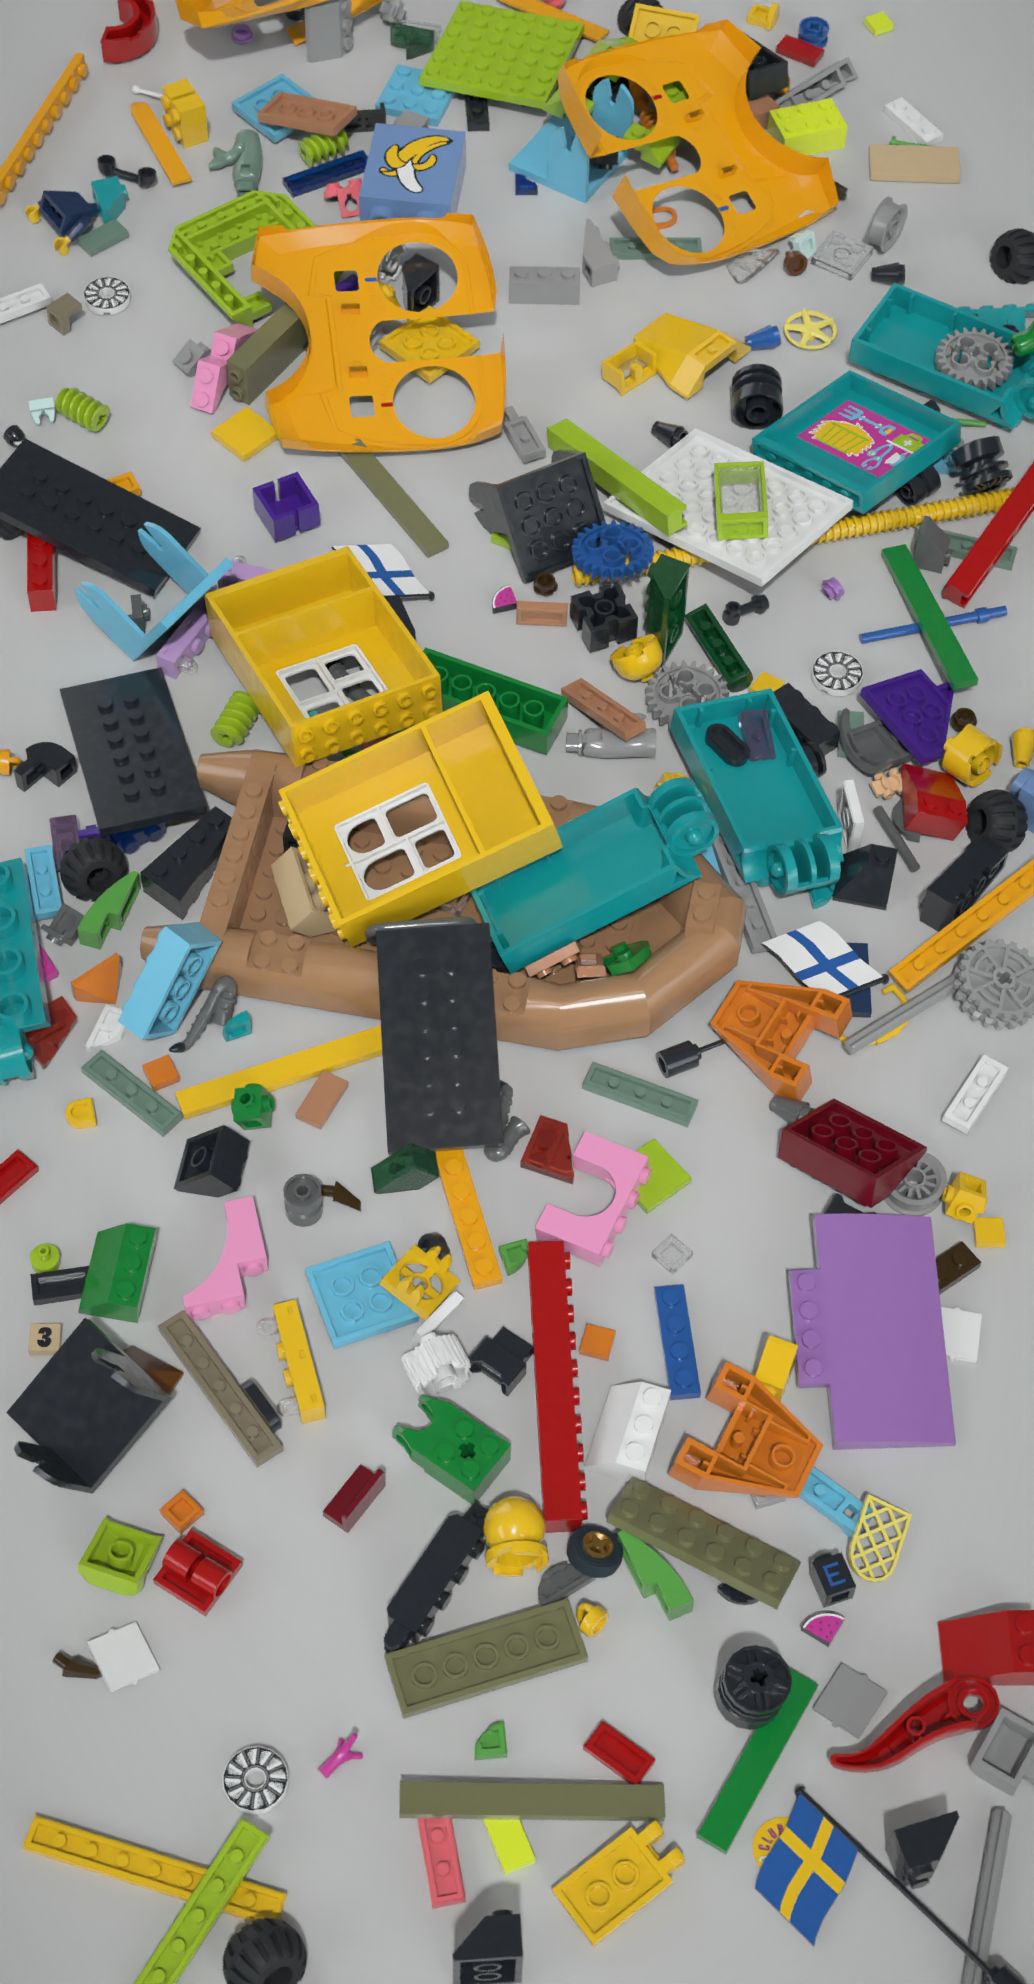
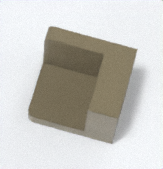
[46,293,82,336]

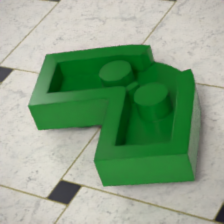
[603,940,652,976]

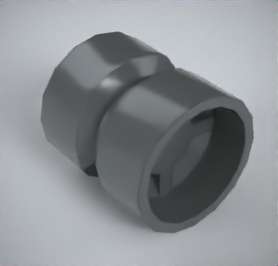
[283,1174,323,1227]

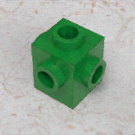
[231,1083,275,1130]

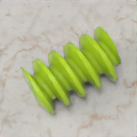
[298,129,349,167]
[55,387,110,432]
[210,690,260,747]

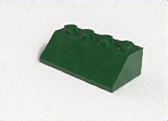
[643,554,690,668]

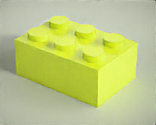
[767,98,848,155]

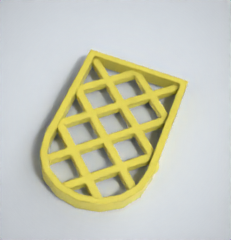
[848,1494,912,1583]

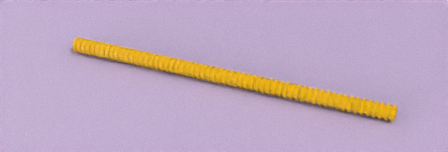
[572,487,1015,587]

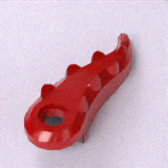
[829,1676,1000,1773]

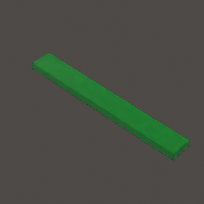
[881,544,978,691]

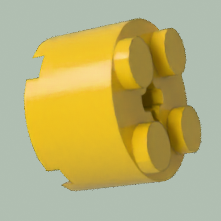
[941,724,1002,787]

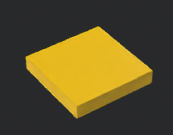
[211,406,279,462]

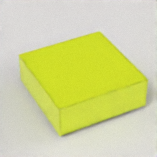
[864,12,894,36]

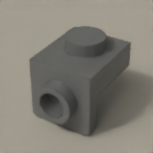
[128,594,149,633]
[41,903,84,946]

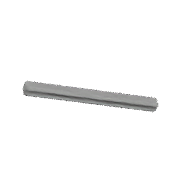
[844,973,957,1054]
[963,1809,1012,1984]

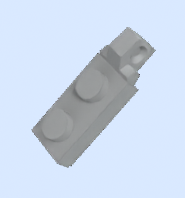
[503,406,546,463]

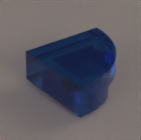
[515,174,538,195]

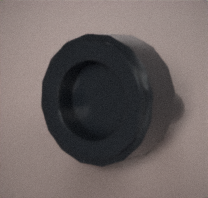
[417,1232,450,1260]

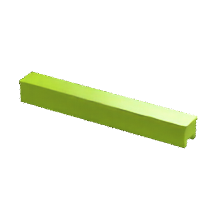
[547,418,688,537]

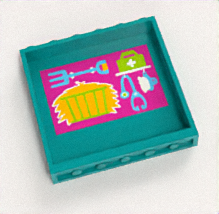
[752,370,961,514]

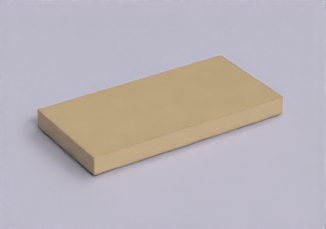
[868,144,961,184]

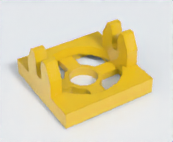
[379,1244,461,1321]

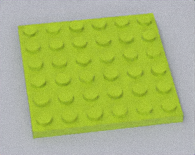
[419,1,584,109]

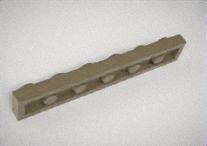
[158,1310,283,1467]

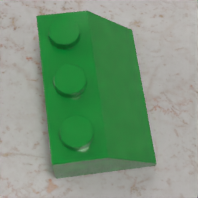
[78,1223,156,1323]

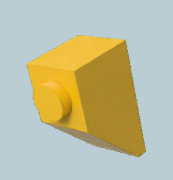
[755,1335,798,1402]

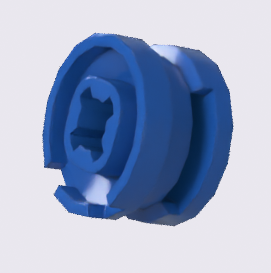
[798,17,829,48]

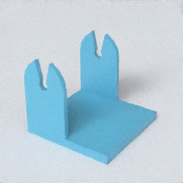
[509,78,634,203]
[74,522,234,661]

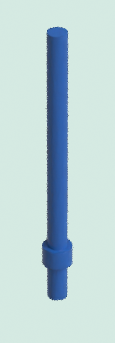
[859,606,1007,644]

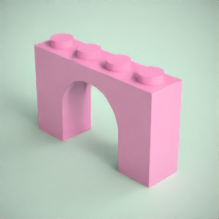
[535,1131,652,1266]

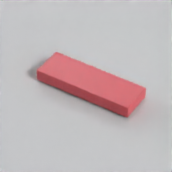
[417,1818,466,1909]

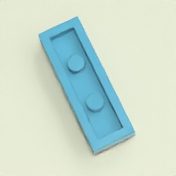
[24,845,62,921]

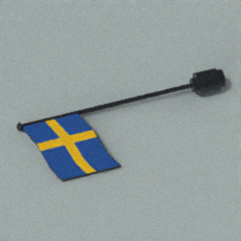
[755,1786,1027,1984]

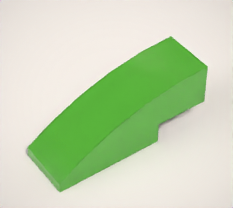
[77,871,141,950]
[617,1530,694,1621]

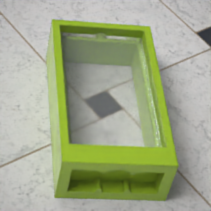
[714,461,768,540]

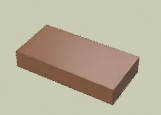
[516,601,568,627]
[574,953,605,978]
[295,1070,348,1130]

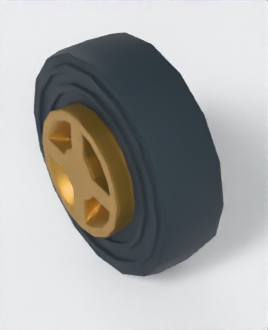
[566,1526,624,1578]

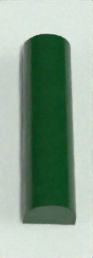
[685,603,753,692]

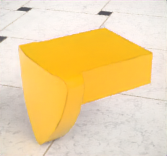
[746,2,780,31]

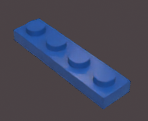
[654,1284,701,1401]

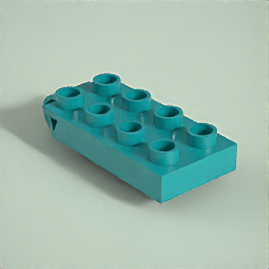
[849,282,1034,429]
[670,688,844,895]
[471,777,719,974]
[0,857,51,1086]

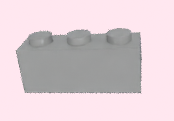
[304,0,353,63]
[509,266,580,305]

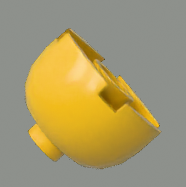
[610,634,663,682]

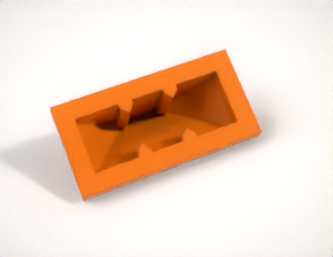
[70,953,122,1004]

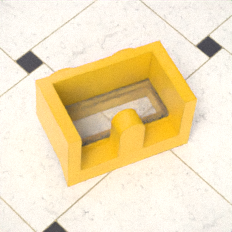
[601,341,657,396]

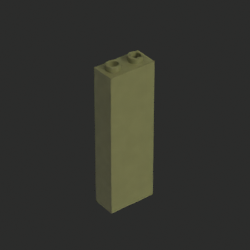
[226,303,308,405]

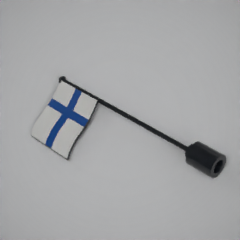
[205,544,435,619]
[656,921,889,1078]

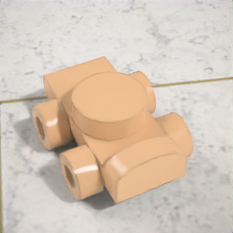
[870,768,903,800]

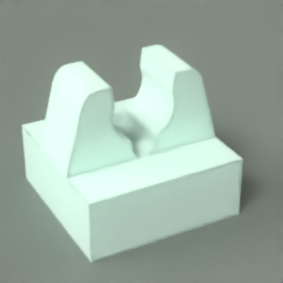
[789,230,817,259]
[29,397,55,426]

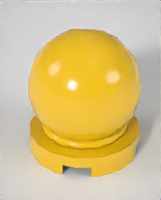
[483,1496,549,1577]

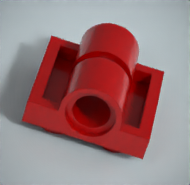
[153,1529,243,1617]

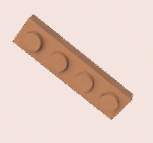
[561,678,646,741]

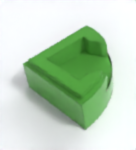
[498,1239,528,1276]
[474,1722,507,1760]

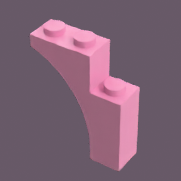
[190,323,258,413]
[183,1196,268,1321]

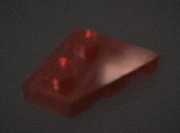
[25,996,77,1070]
[520,1115,575,1185]

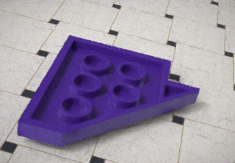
[859,669,954,765]

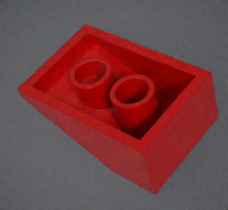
[901,763,968,841]
[937,1610,1034,1686]

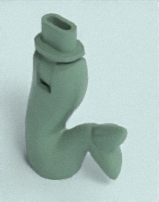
[208,129,262,196]

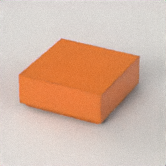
[142,1055,180,1091]
[579,1324,616,1361]
[159,1489,204,1535]

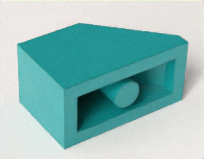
[91,176,128,224]

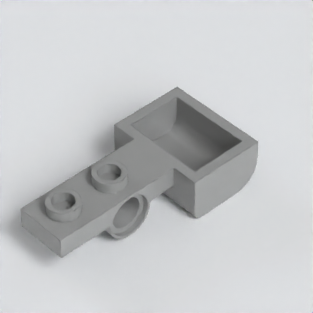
[971,1708,1034,1796]

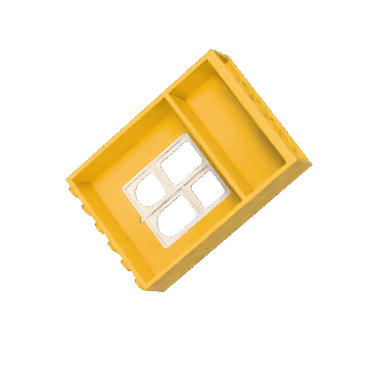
[204,546,443,767]
[278,691,563,947]

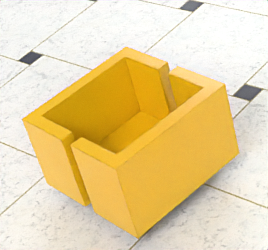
[161,78,209,149]

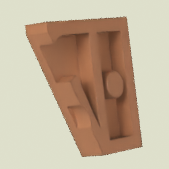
[525,940,582,979]

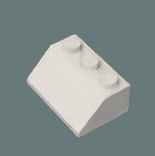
[584,1381,671,1482]

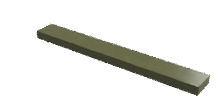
[338,438,449,558]
[399,1781,666,1821]

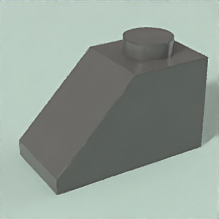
[914,515,953,574]

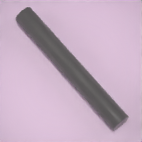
[873,806,920,872]

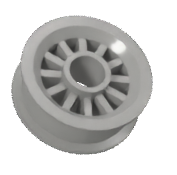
[865,197,908,252]
[884,1152,947,1216]

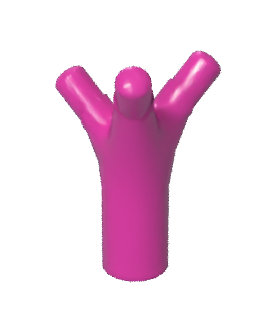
[318,1733,363,1779]

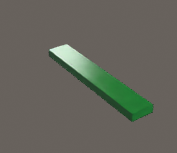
[697,1669,819,1855]

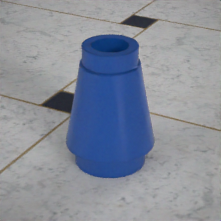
[745,325,781,350]

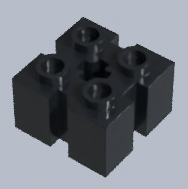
[570,582,638,652]

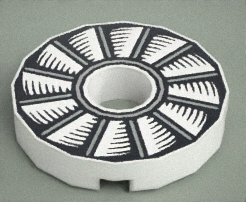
[83,277,131,315]
[811,651,863,696]
[222,1746,289,1815]

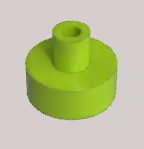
[30,1243,61,1273]

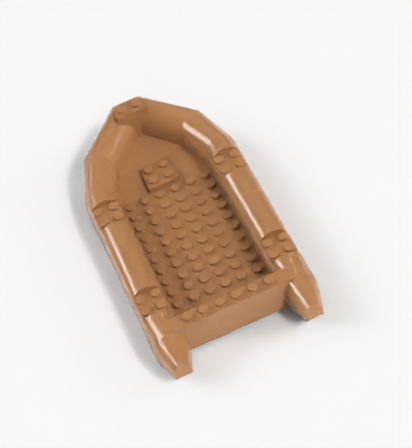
[140,749,747,1051]

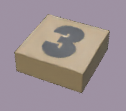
[28,1323,62,1356]

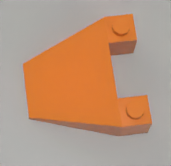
[710,980,853,1101]
[667,1361,823,1498]

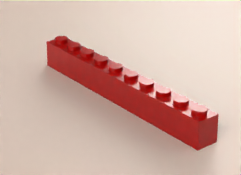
[527,1241,588,1533]

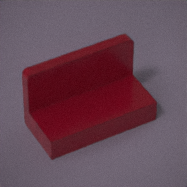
[323,1464,385,1533]

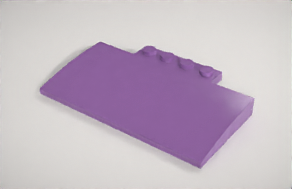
[789,1213,956,1450]

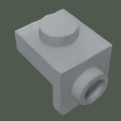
[172,339,211,377]

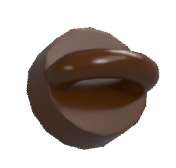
[784,251,808,276]

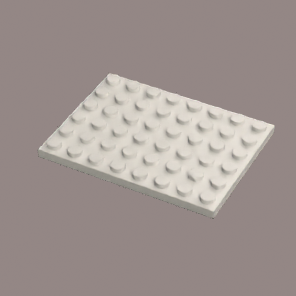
[603,428,853,587]

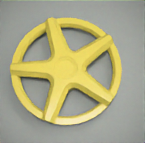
[784,309,837,350]

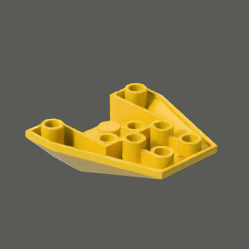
[633,313,751,400]

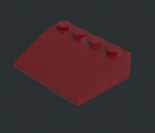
[778,1099,927,1208]

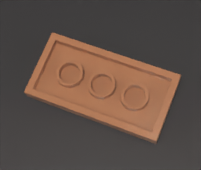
[257,92,357,137]

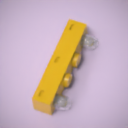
[256,1299,326,1424]

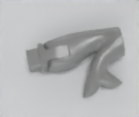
[566,713,656,758]

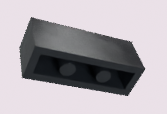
[773,683,840,756]

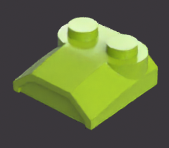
[78,1518,163,1596]

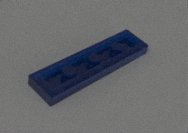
[282,150,368,198]

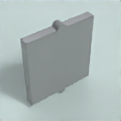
[813,1663,888,1739]

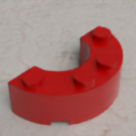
[100,0,158,64]

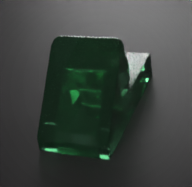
[390,22,435,60]

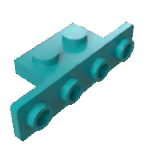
[958,303,1034,331]

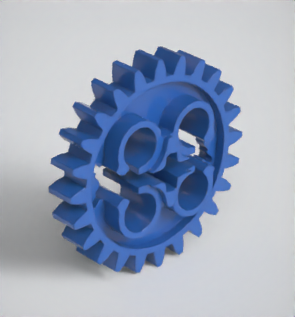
[572,520,654,582]

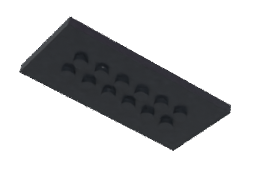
[0,438,201,597]
[60,667,207,837]
[376,923,504,1155]

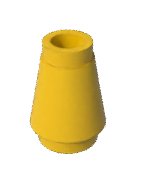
[1011,728,1034,769]

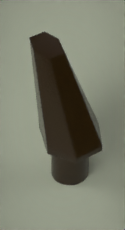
[321,1181,361,1212]
[53,1652,102,1679]

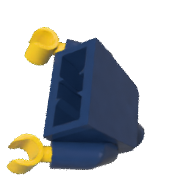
[25,190,99,256]

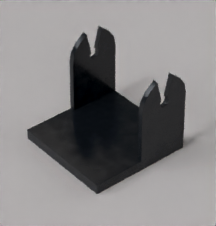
[469,449,606,583]
[6,1318,172,1494]

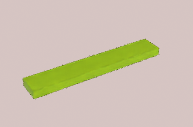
[134,1818,271,1984]

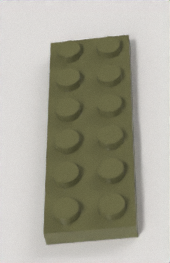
[606,1477,801,1610]
[384,1598,588,1719]

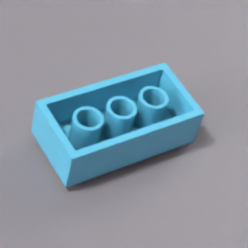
[118,922,222,1040]

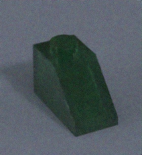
[371,1143,439,1194]

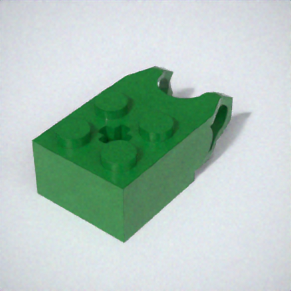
[392,1394,511,1505]

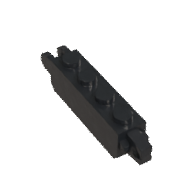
[384,1502,488,1654]

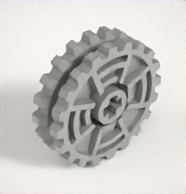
[952,939,1034,1030]

